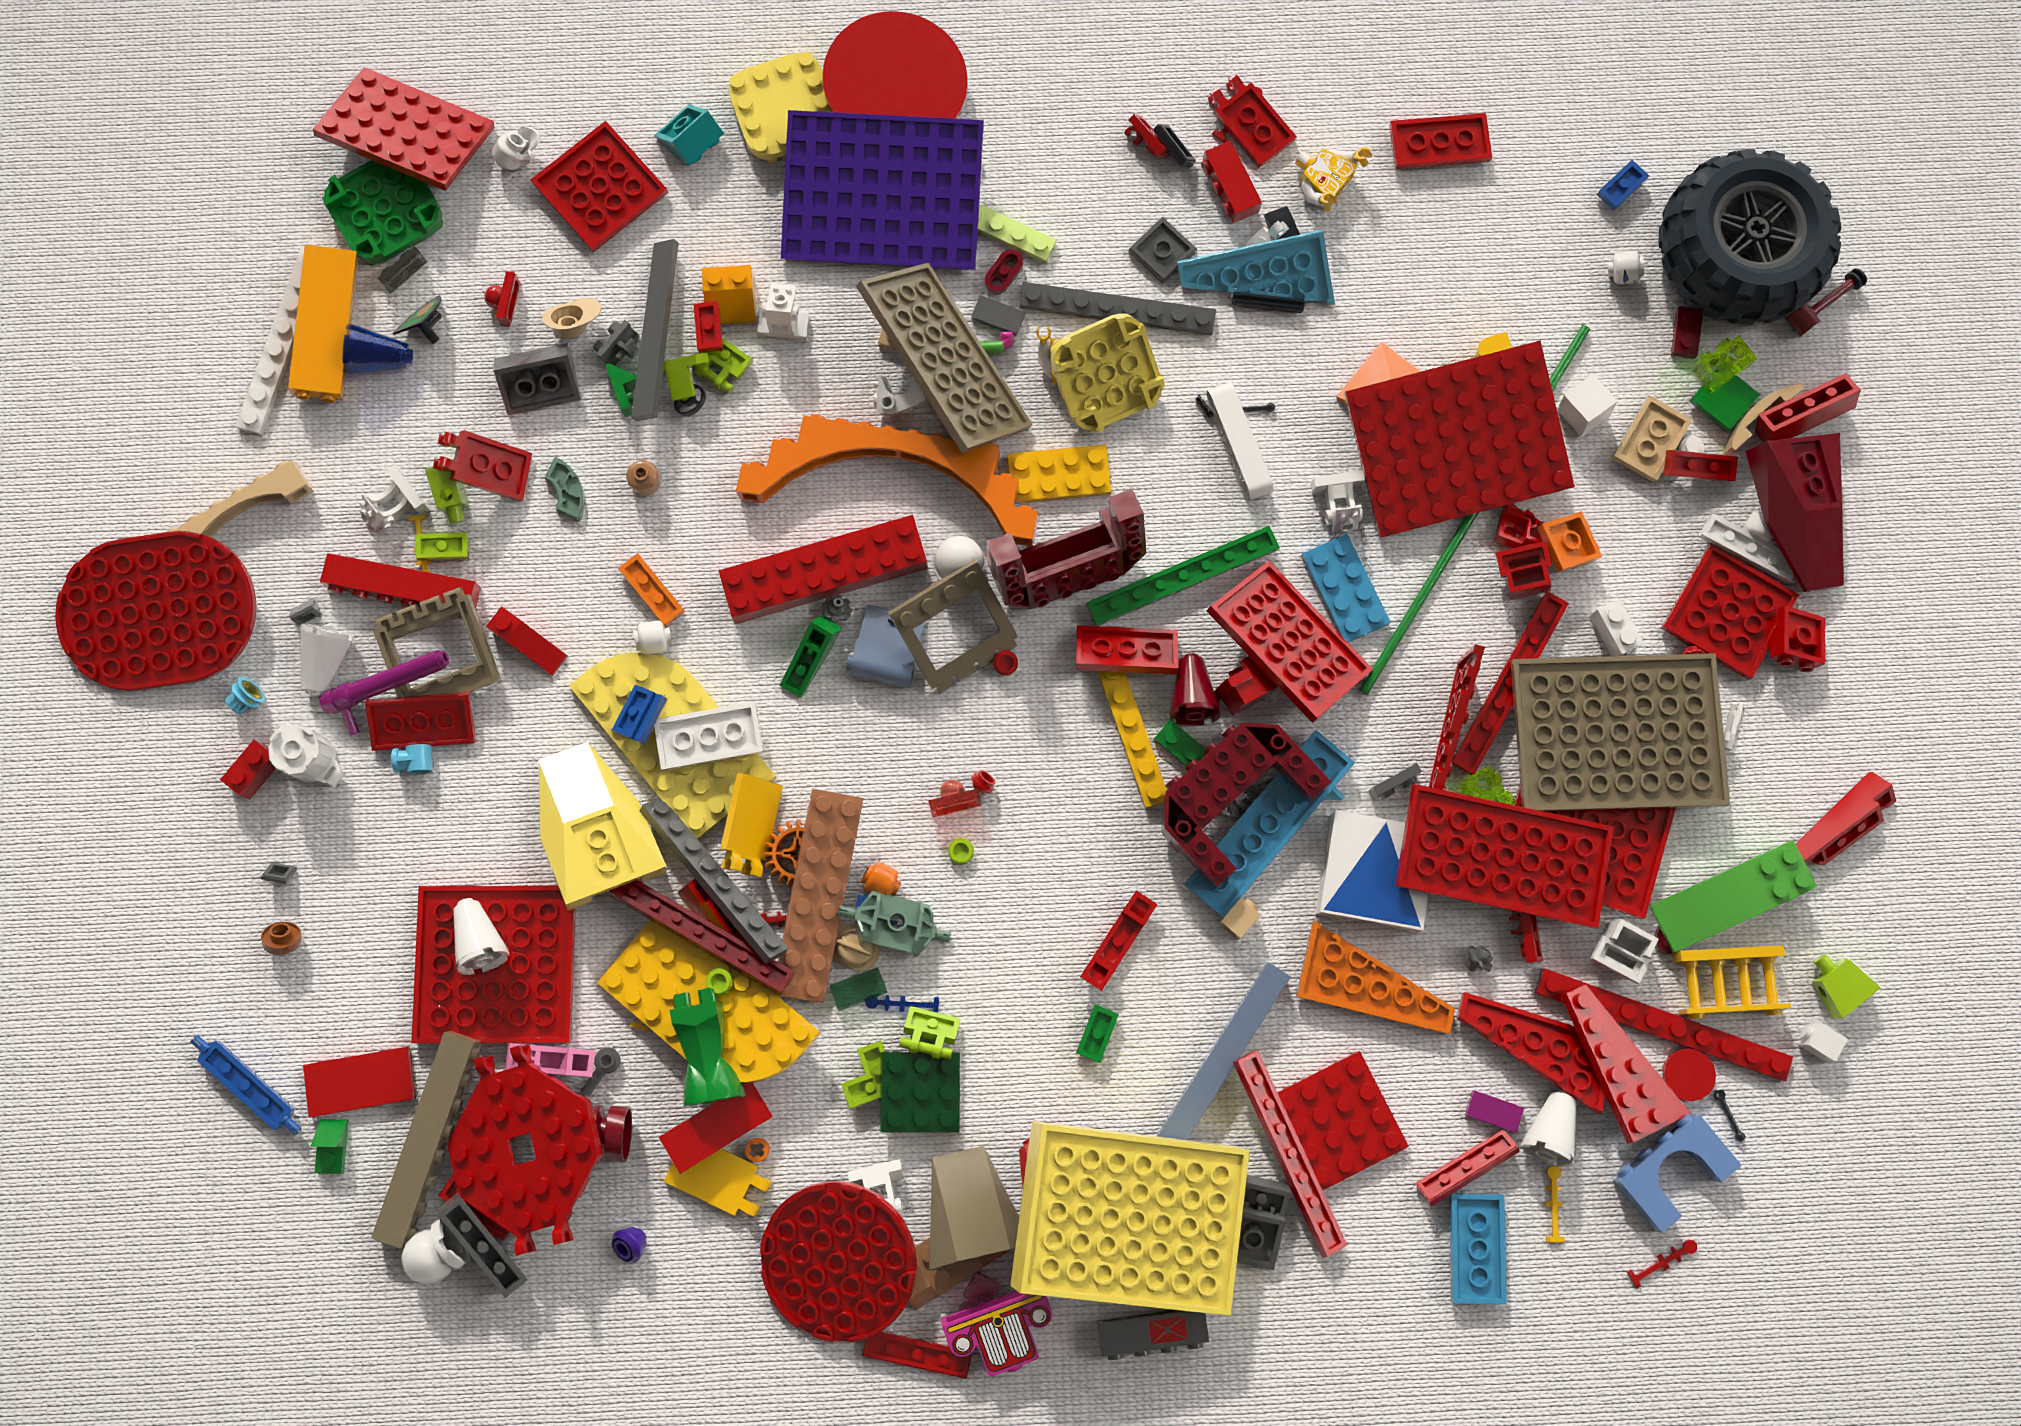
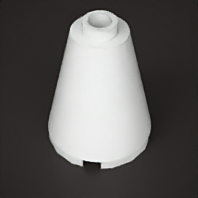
[301,624,354,696]
[453,898,509,975]
[1520,1090,1577,1167]

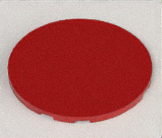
[823,11,968,119]
[759,1181,917,1342]

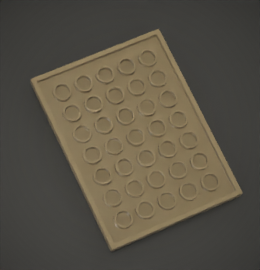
[1511,654,1730,811]

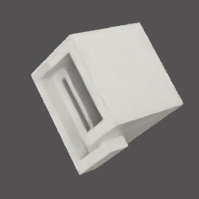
[1590,919,1659,984]

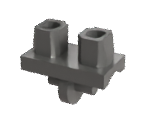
[593,320,640,366]

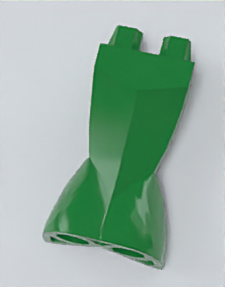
[669,988,745,1107]

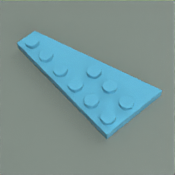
[1177,230,1335,304]

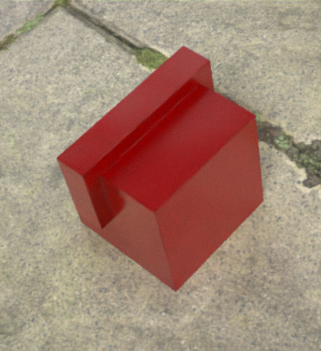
[1495,541,1552,600]
[1214,656,1278,716]

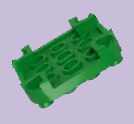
[322,160,443,266]

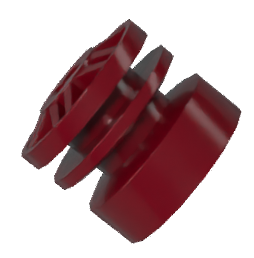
[592,1105,632,1162]

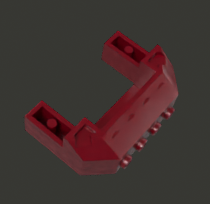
[985,489,1147,609]
[1161,723,1332,889]

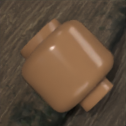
[626,460,661,496]

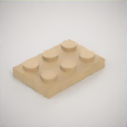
[1611,395,1692,483]

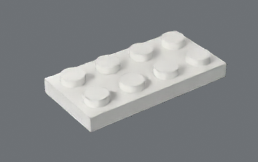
[654,701,764,771]

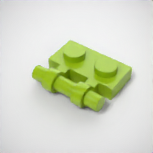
[691,338,753,394]
[899,1006,961,1060]

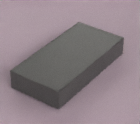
[971,295,1026,337]

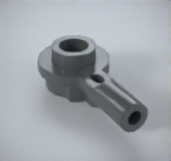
[581,1048,621,1097]

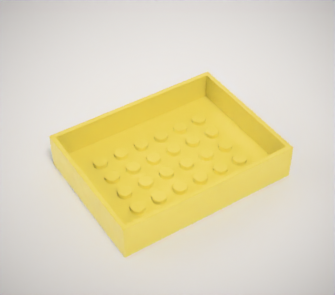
[1010,1121,1250,1316]

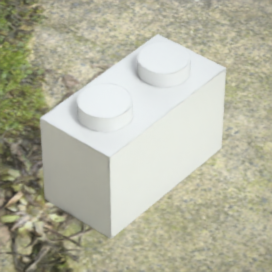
[1589,599,1644,656]

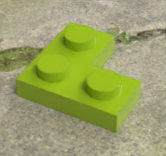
[841,1040,886,1109]

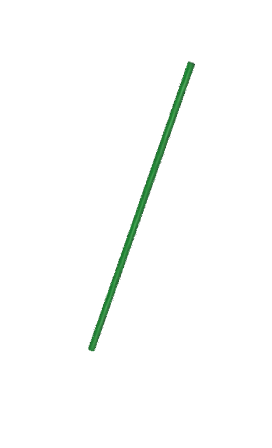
[1359,325,1590,695]

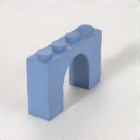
[1613,1113,1742,1233]

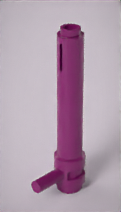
[319,650,450,736]

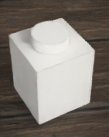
[1798,1022,1848,1062]

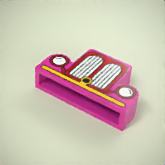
[941,1290,1052,1376]

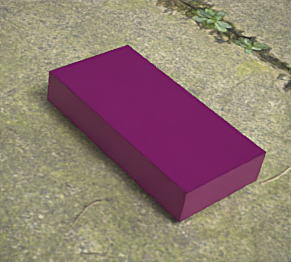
[1465,1090,1524,1133]

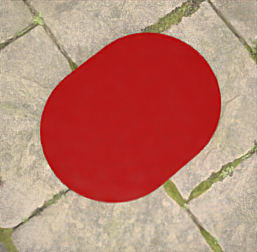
[55,531,257,691]

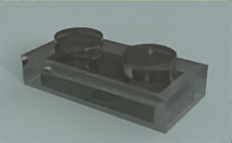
[377,246,427,294]

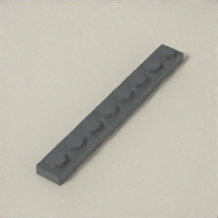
[1019,282,1216,336]
[639,797,788,964]

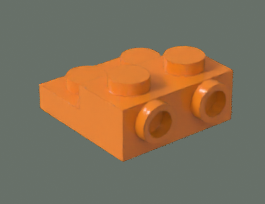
[1537,511,1602,573]

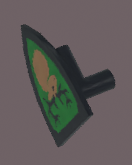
[393,295,442,344]

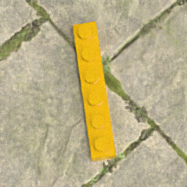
[1097,671,1167,809]

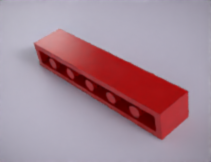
[320,553,481,618]

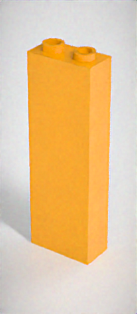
[288,244,359,403]

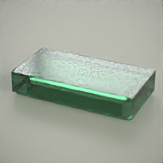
[830,967,888,1011]

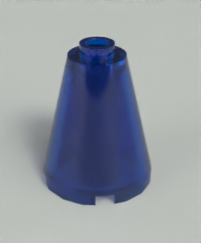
[342,323,414,374]

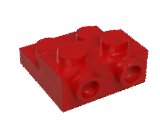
[1770,605,1825,672]

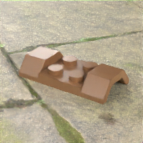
[909,1237,1007,1310]

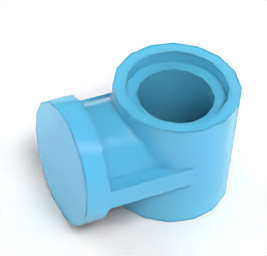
[391,744,433,774]

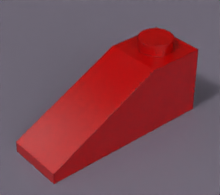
[486,606,568,676]

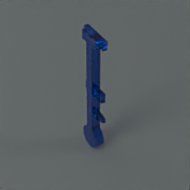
[865,995,939,1013]

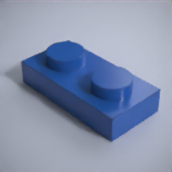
[1596,160,1649,211]

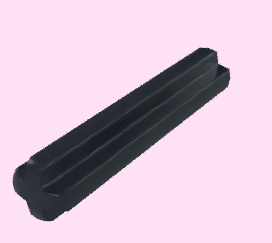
[1232,292,1305,313]

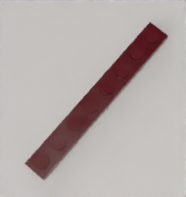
[604,880,795,996]

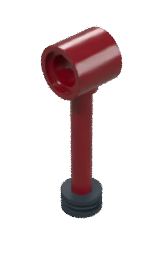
[1785,268,1867,337]

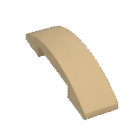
[1723,384,1804,456]

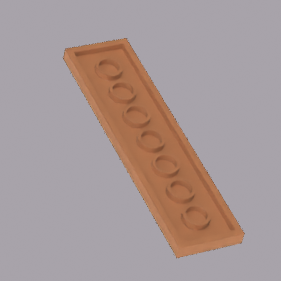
[776,788,864,1003]

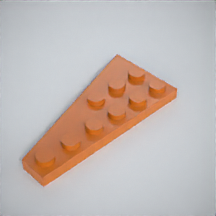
[1296,920,1455,1034]

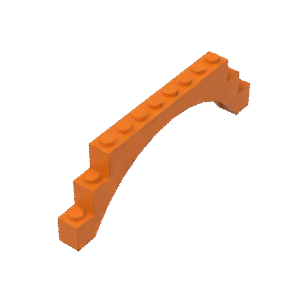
[736,414,1038,547]

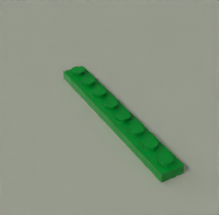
[1086,525,1280,626]

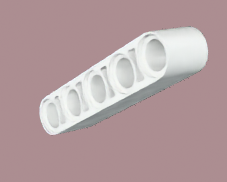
[1206,382,1274,501]

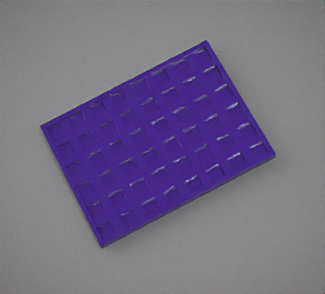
[781,110,984,271]

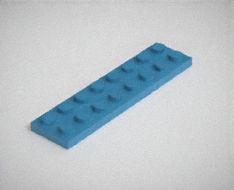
[1183,730,1355,918]

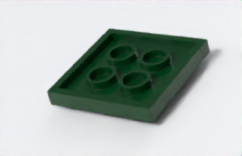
[880,1052,960,1133]

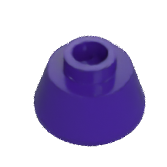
[612,1227,647,1263]

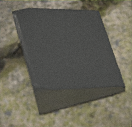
[289,599,322,625]

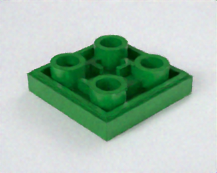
[1689,364,1761,432]

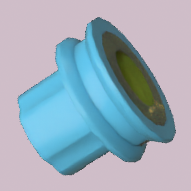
[225,677,265,715]

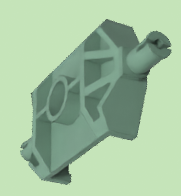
[837,891,951,957]

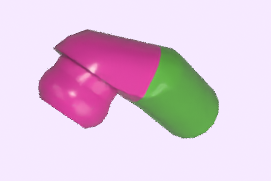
[980,332,1015,354]

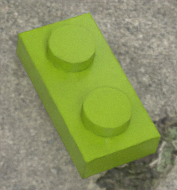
[415,532,469,561]

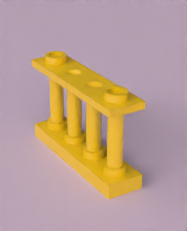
[1672,945,1791,1019]

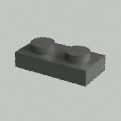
[1369,763,1422,800]

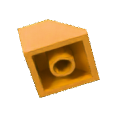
[702,265,757,325]

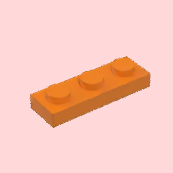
[618,553,685,627]

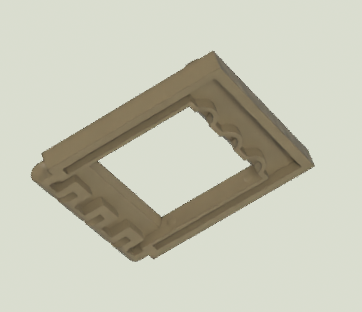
[887,559,1018,694]
[373,587,502,697]

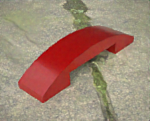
[1080,890,1158,992]

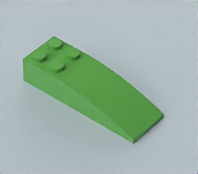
[1649,840,1817,953]

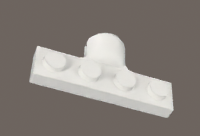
[1699,511,1794,584]

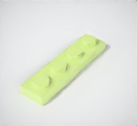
[978,204,1057,264]

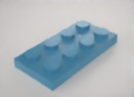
[1301,534,1391,643]
[1449,1193,1507,1305]

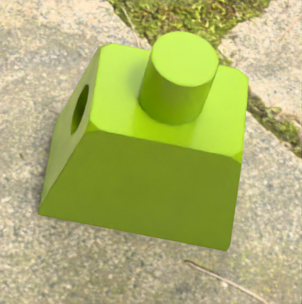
[425,468,469,525]
[1812,953,1881,1019]

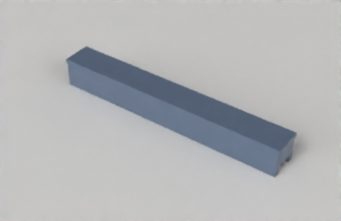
[1156,962,1291,1140]

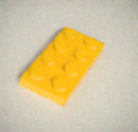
[1007,444,1111,504]

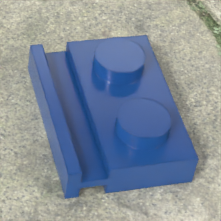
[612,685,667,745]

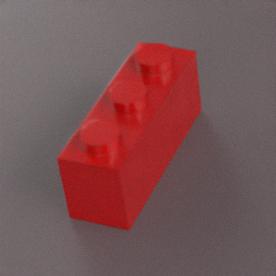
[1201,140,1262,224]

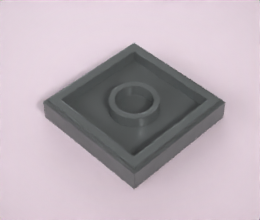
[1128,216,1197,284]

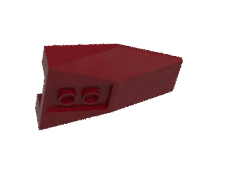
[1745,433,1844,592]

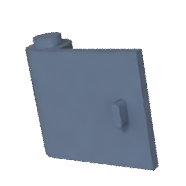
[846,604,925,688]

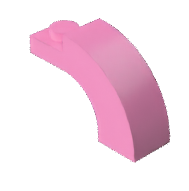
[505,1043,595,1077]

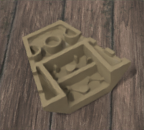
[929,1146,1019,1270]

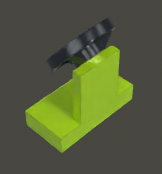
[663,352,710,417]

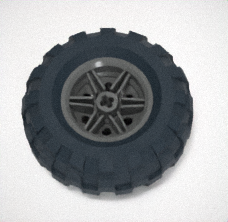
[1658,149,1841,325]

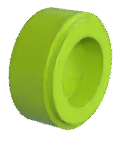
[948,838,974,865]
[706,968,734,996]

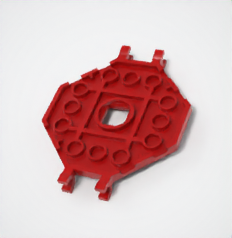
[447,1044,603,1256]

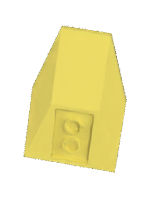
[539,742,667,911]

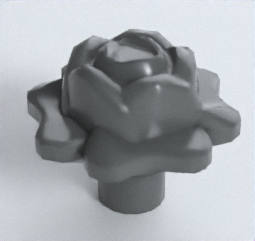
[821,595,852,623]
[1466,945,1493,972]

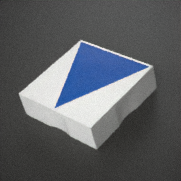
[1315,810,1428,933]

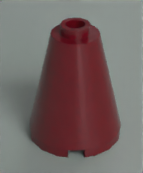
[1169,653,1220,727]

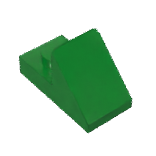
[605,364,637,418]
[311,1119,349,1174]

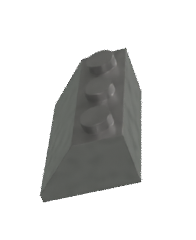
[493,343,581,415]

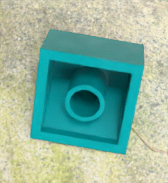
[654,104,725,165]

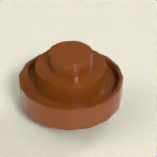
[261,921,302,955]

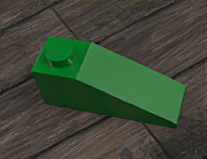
[779,616,842,698]

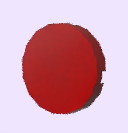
[1662,1048,1716,1101]

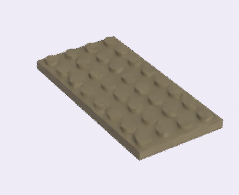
[856,263,1033,454]

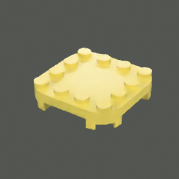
[729,52,831,163]
[1050,314,1165,432]

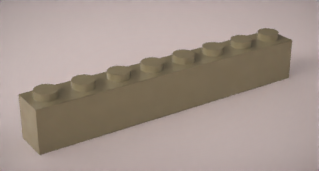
[371,1031,481,1249]

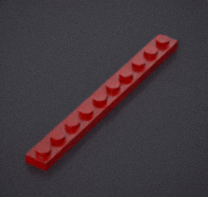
[1534,968,1793,1082]

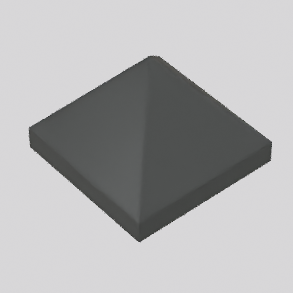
[261,862,297,887]

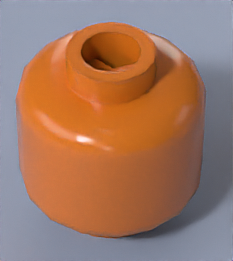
[861,862,901,896]

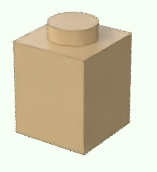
[1218,898,1261,940]

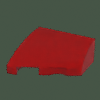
[1494,504,1544,548]

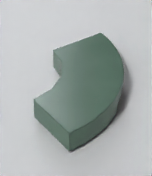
[544,457,585,522]

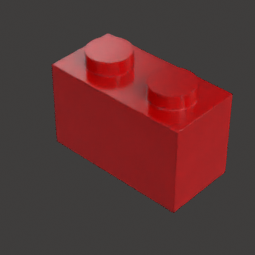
[220,739,276,800]

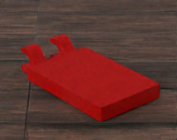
[1208,73,1297,168]
[432,430,532,502]

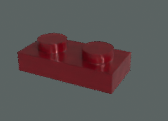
[1671,306,1703,359]

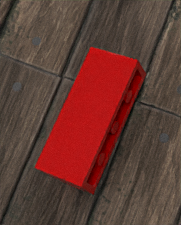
[659,1083,773,1174]

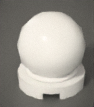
[934,536,984,581]
[401,1219,473,1285]

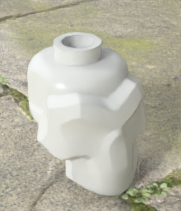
[492,127,540,170]

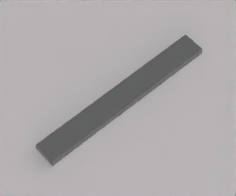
[631,239,679,422]

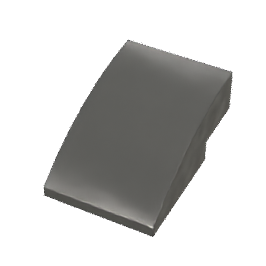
[1237,1175,1291,1270]

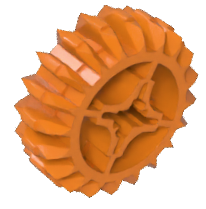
[764,819,804,888]

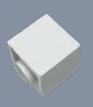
[1557,374,1618,437]

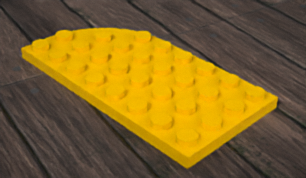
[597,920,822,1083]

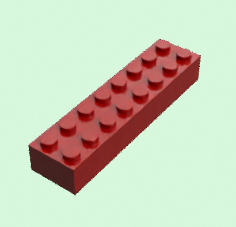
[718,515,928,624]

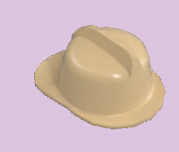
[542,298,601,339]
[832,922,881,971]

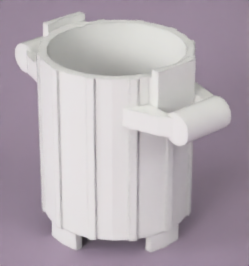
[268,724,345,787]

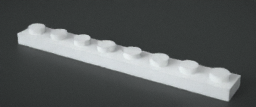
[236,246,304,436]

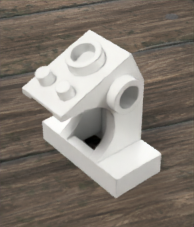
[757,283,810,340]
[873,375,932,416]
[359,465,430,531]
[1310,470,1365,533]
[848,1159,905,1214]

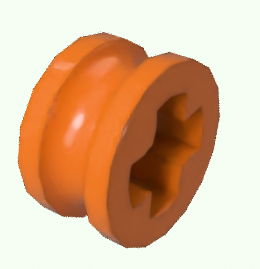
[745,1138,770,1162]

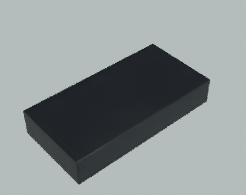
[1153,124,1196,168]

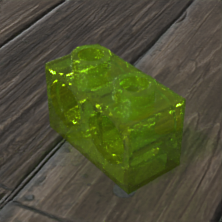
[1692,335,1757,394]
[1458,765,1516,805]

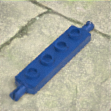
[190,1034,302,1136]

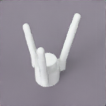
[1723,702,1744,750]

